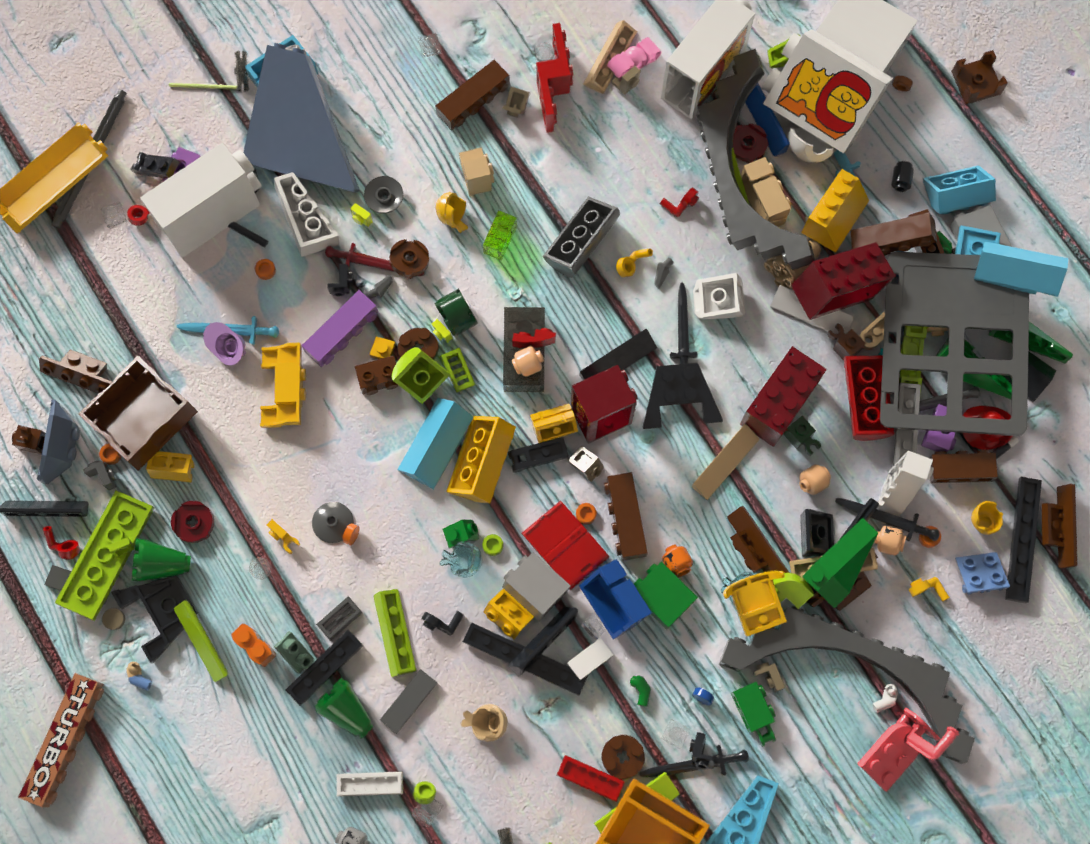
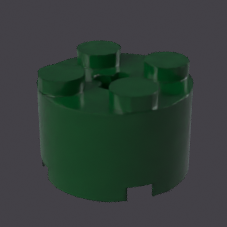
[434,288,478,336]

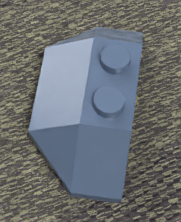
[37,400,80,484]

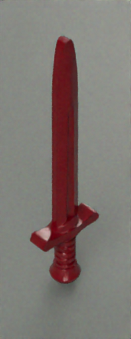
[325,243,425,276]

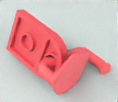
[857,708,959,792]

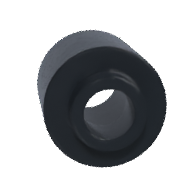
[891,161,914,192]

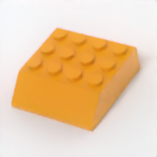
[596,778,710,844]

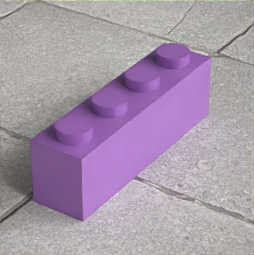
[301,290,378,367]

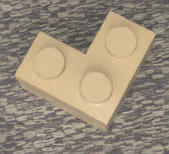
[459,147,495,196]

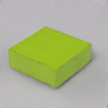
[108,537,135,557]

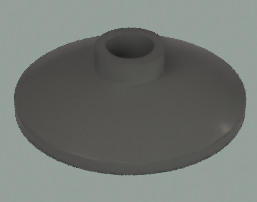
[364,176,403,214]
[312,502,354,543]

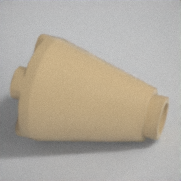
[764,239,821,289]

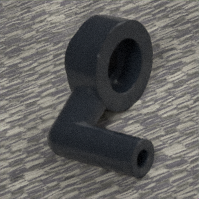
[421,611,464,636]

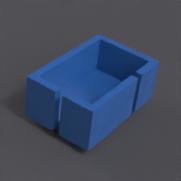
[579,559,652,640]

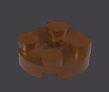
[389,239,429,279]
[398,328,439,360]
[601,735,645,779]

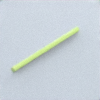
[169,83,239,90]

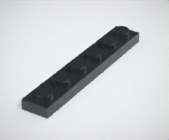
[1005,477,1042,603]
[463,622,588,696]

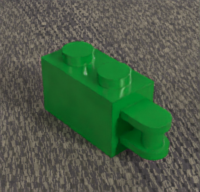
[730,681,776,747]

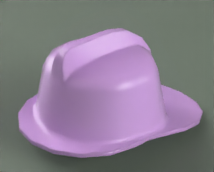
[203,322,246,365]

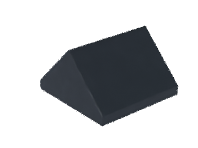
[1003,351,1057,402]
[800,509,834,556]

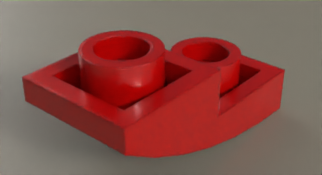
[512,328,556,348]

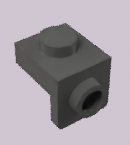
[83,461,117,490]

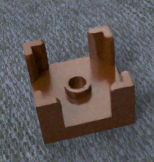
[951,50,1008,105]

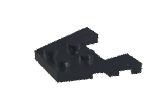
[642,363,723,429]
[111,576,198,663]

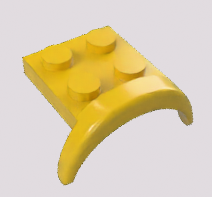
[723,571,787,637]

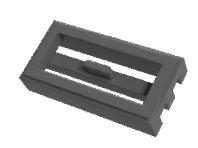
[316,596,363,641]

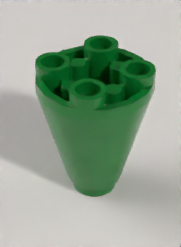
[132,538,191,581]
[314,678,373,738]

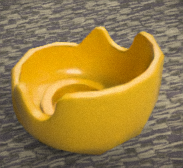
[971,501,1003,535]

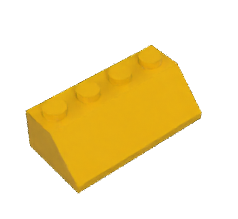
[801,169,869,253]
[446,416,516,504]

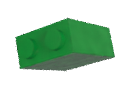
[634,562,698,630]

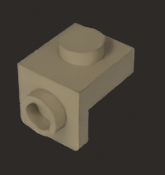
[612,66,641,95]
[503,87,530,117]

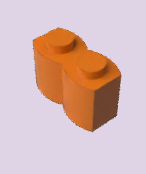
[231,623,276,667]

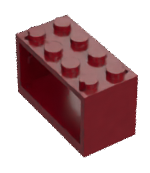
[791,242,896,320]
[740,346,827,447]
[570,365,638,444]

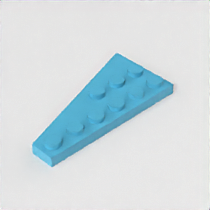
[705,775,779,844]

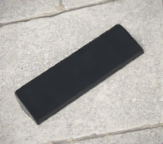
[579,329,657,380]
[0,500,89,517]
[509,607,578,676]

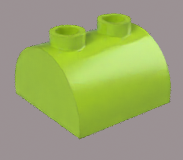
[392,347,450,404]

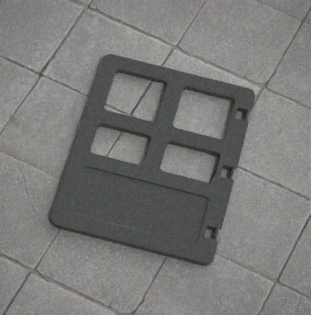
[880,252,1029,436]

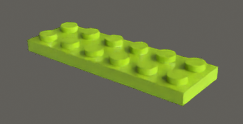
[55,490,154,621]

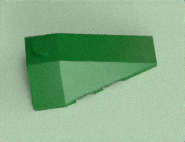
[988,321,1073,364]
[936,337,1012,399]
[802,518,879,609]

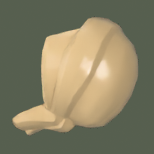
[461,704,508,742]

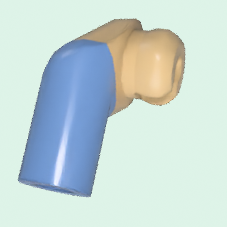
[126,661,152,691]

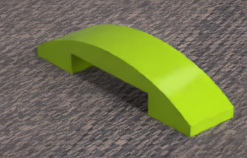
[899,326,927,396]

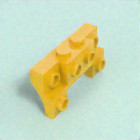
[260,343,306,428]

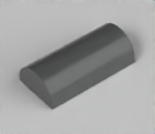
[542,196,620,278]

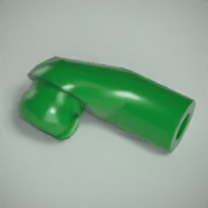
[937,230,952,254]
[630,675,651,707]

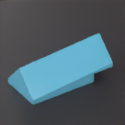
[974,242,1069,297]
[397,398,474,490]

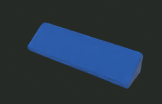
[745,83,790,157]

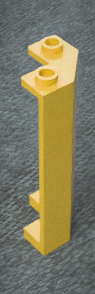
[0,122,108,234]

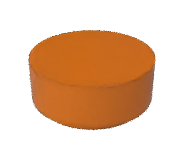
[255,259,276,280]
[99,443,122,465]
[576,503,597,525]
[343,523,360,545]
[919,526,941,548]

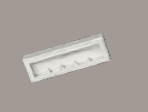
[337,772,403,796]

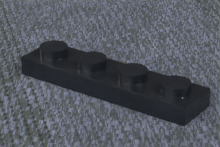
[285,630,364,706]

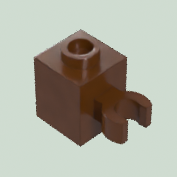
[827,323,866,360]
[12,425,46,454]

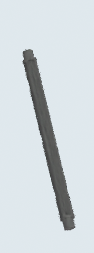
[51,89,127,228]

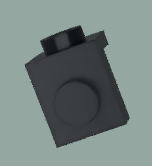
[327,264,353,296]
[689,732,714,770]

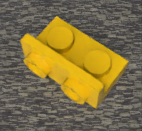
[483,588,534,640]

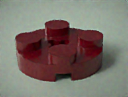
[733,123,768,164]
[171,501,214,543]

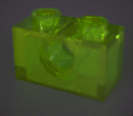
[483,210,517,261]

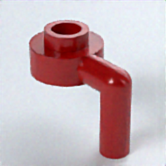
[660,187,699,217]
[127,205,150,226]
[43,526,80,560]

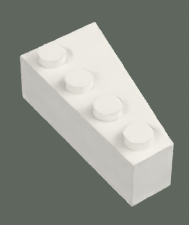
[274,172,339,257]
[878,451,934,516]

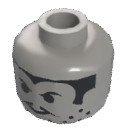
[335,826,370,844]

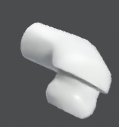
[872,684,898,713]

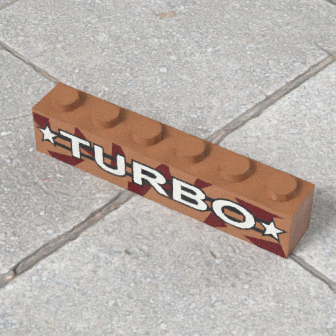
[18,673,104,807]

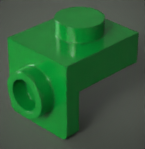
[443,520,479,548]

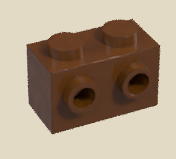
[354,356,398,395]

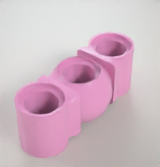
[607,37,662,81]

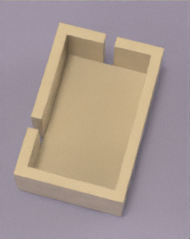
[741,157,791,227]

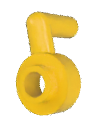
[616,248,653,277]
[908,577,950,602]

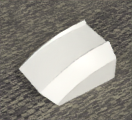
[693,273,746,319]

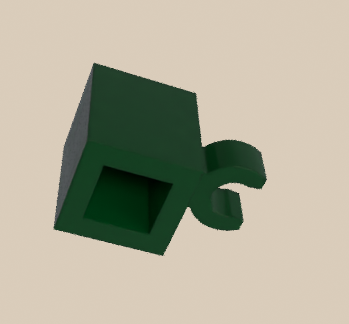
[783,415,821,456]

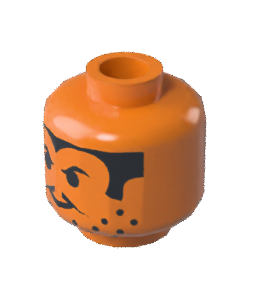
[662,545,693,577]

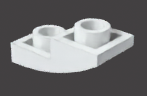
[567,638,614,681]

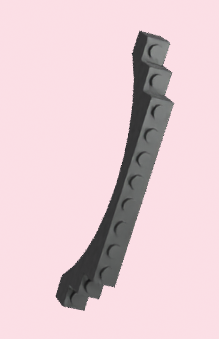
[697,49,816,270]
[719,606,975,764]

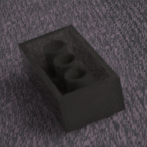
[503,307,545,392]

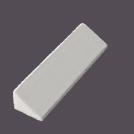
[770,285,854,334]

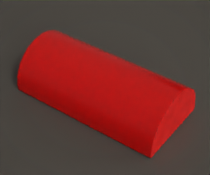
[844,355,895,441]

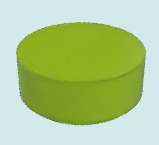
[482,534,503,556]
[413,781,436,804]

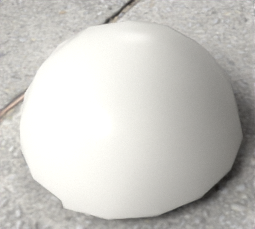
[788,125,836,163]

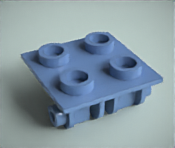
[955,552,1010,595]

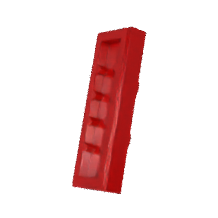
[556,755,625,802]

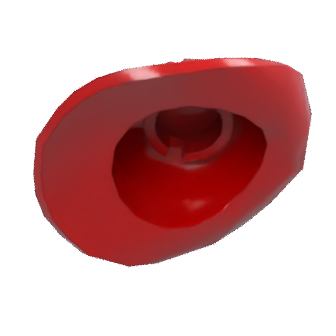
[963,405,1013,450]

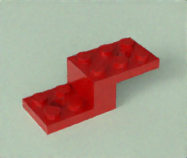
[536,23,574,133]

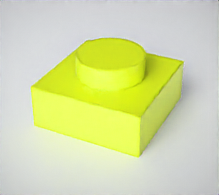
[350,203,373,227]
[432,319,453,343]

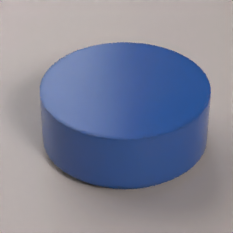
[692,687,715,706]

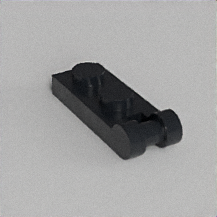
[131,152,179,178]
[508,437,569,473]

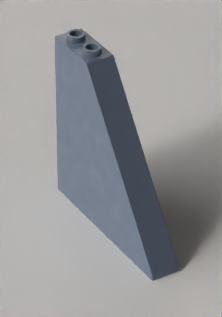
[243,43,359,192]

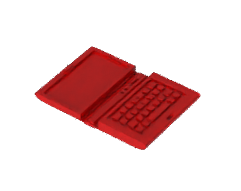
[521,501,610,590]

